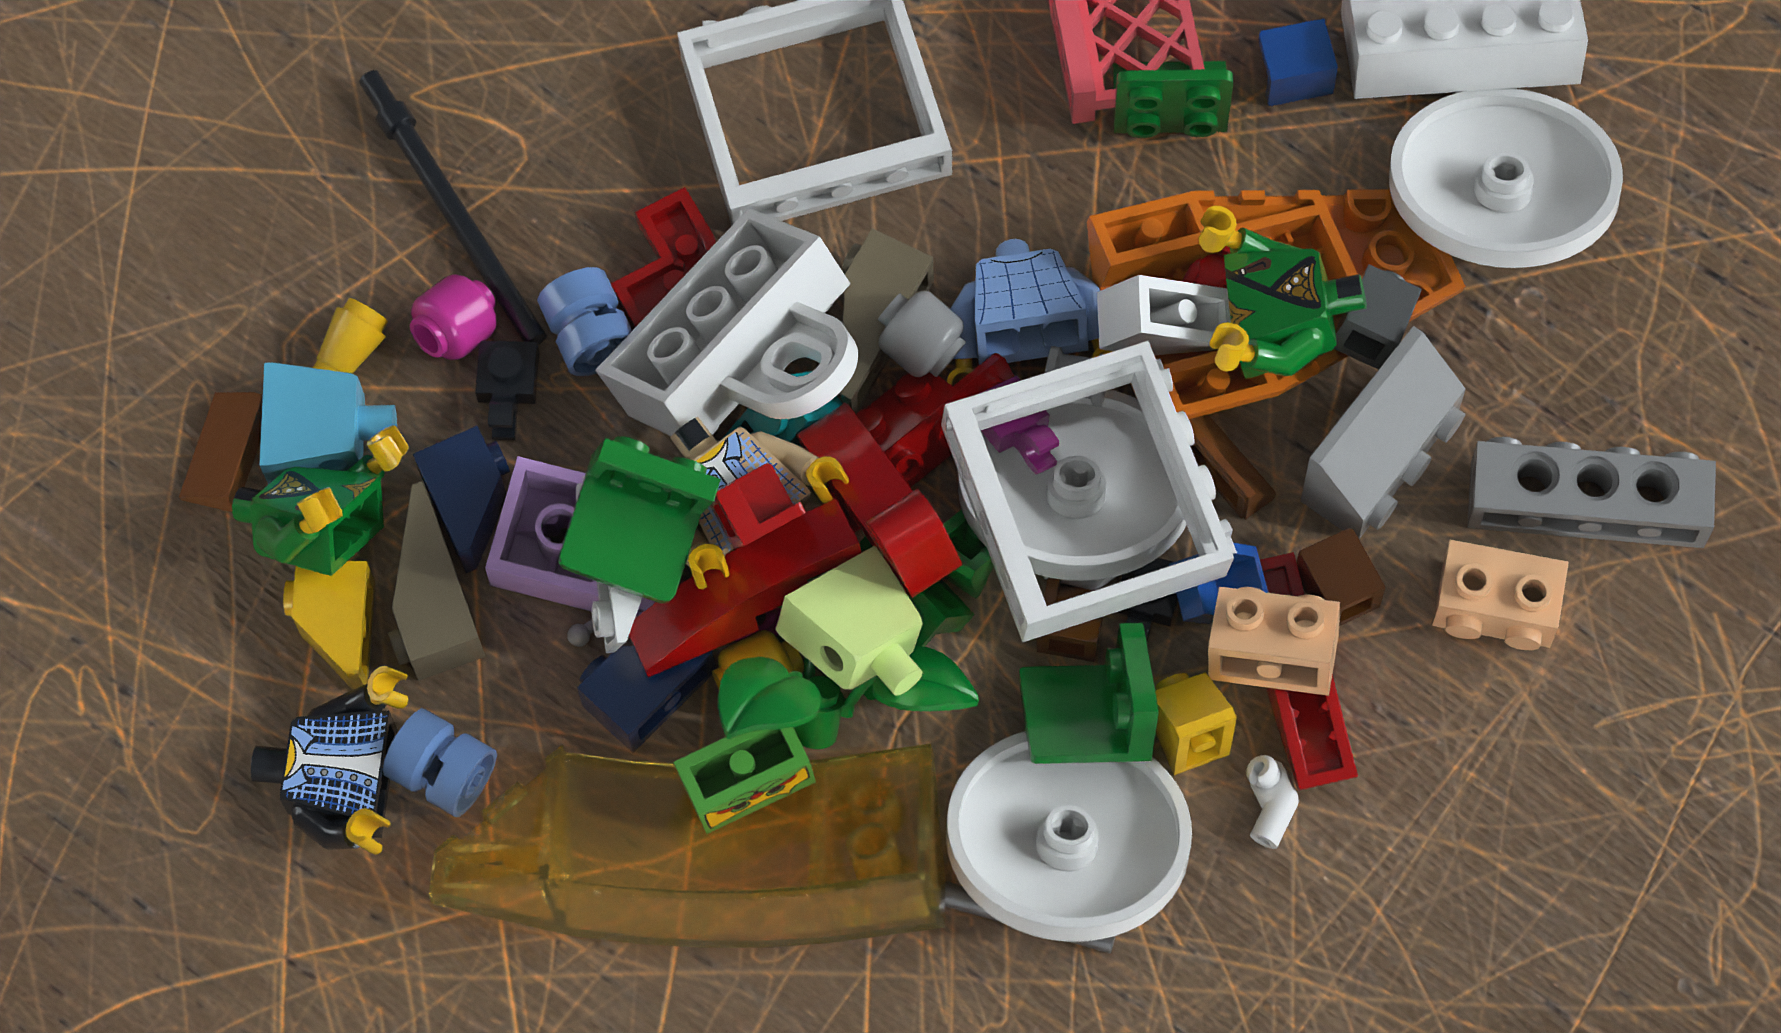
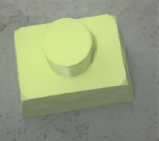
[776,546,922,696]

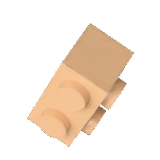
[1432,540,1569,650]
[1208,587,1340,696]

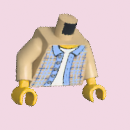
[670,417,849,589]

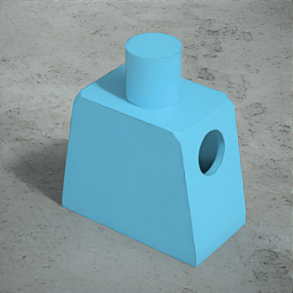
[259,362,397,484]

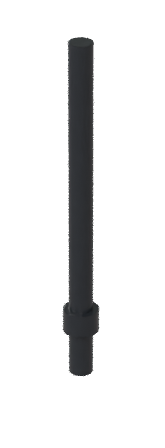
[359,70,547,345]

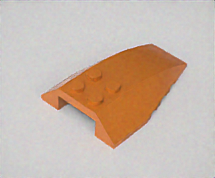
[1087,189,1466,419]

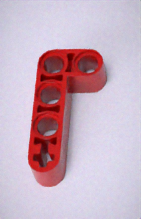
[796,402,963,598]

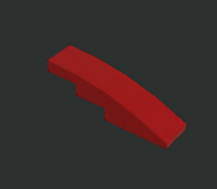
[629,498,862,677]
[1260,552,1358,791]

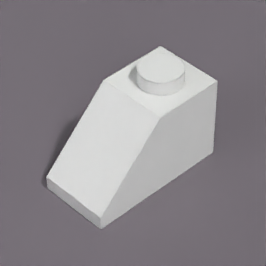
[1097,275,1231,355]

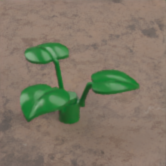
[718,567,979,749]

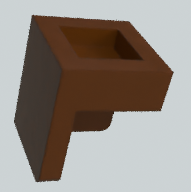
[1297,528,1386,626]
[1037,577,1103,662]

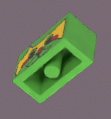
[673,727,816,834]

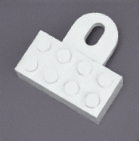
[1341,0,1588,99]
[595,208,858,436]

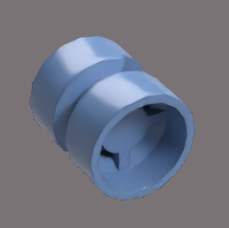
[537,267,632,376]
[383,708,497,817]

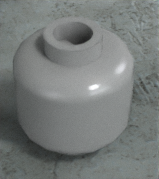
[877,291,966,377]

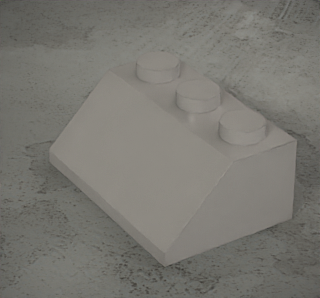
[1300,326,1465,539]

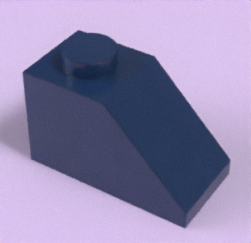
[413,426,510,574]
[577,646,716,753]

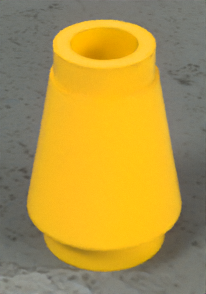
[312,298,388,374]

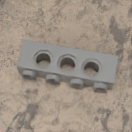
[1467,437,1716,548]

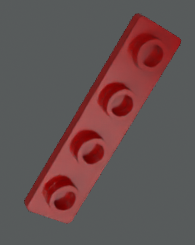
[823,353,1015,533]

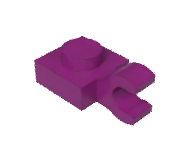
[979,376,1059,474]

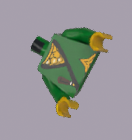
[1198,206,1367,379]
[232,425,409,576]

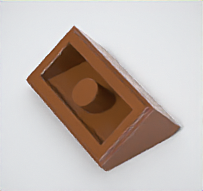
[179,392,263,512]
[1189,415,1276,520]

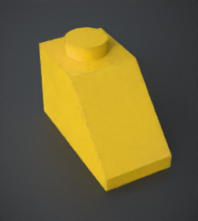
[283,561,375,690]
[1155,672,1237,775]

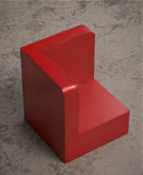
[710,463,806,549]

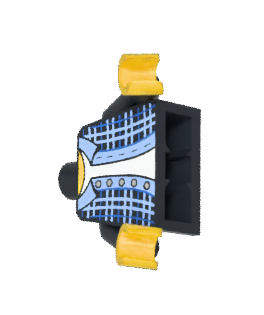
[251,666,408,855]

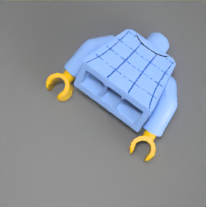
[947,239,1114,386]

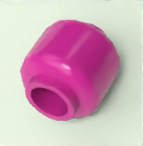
[410,274,496,360]

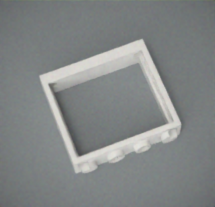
[677,0,952,225]
[941,341,1237,642]

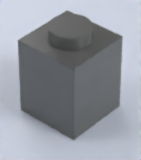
[1333,264,1422,370]

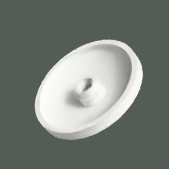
[1389,88,1623,268]
[958,390,1187,581]
[946,731,1192,942]

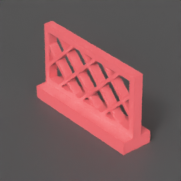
[1048,0,1205,124]

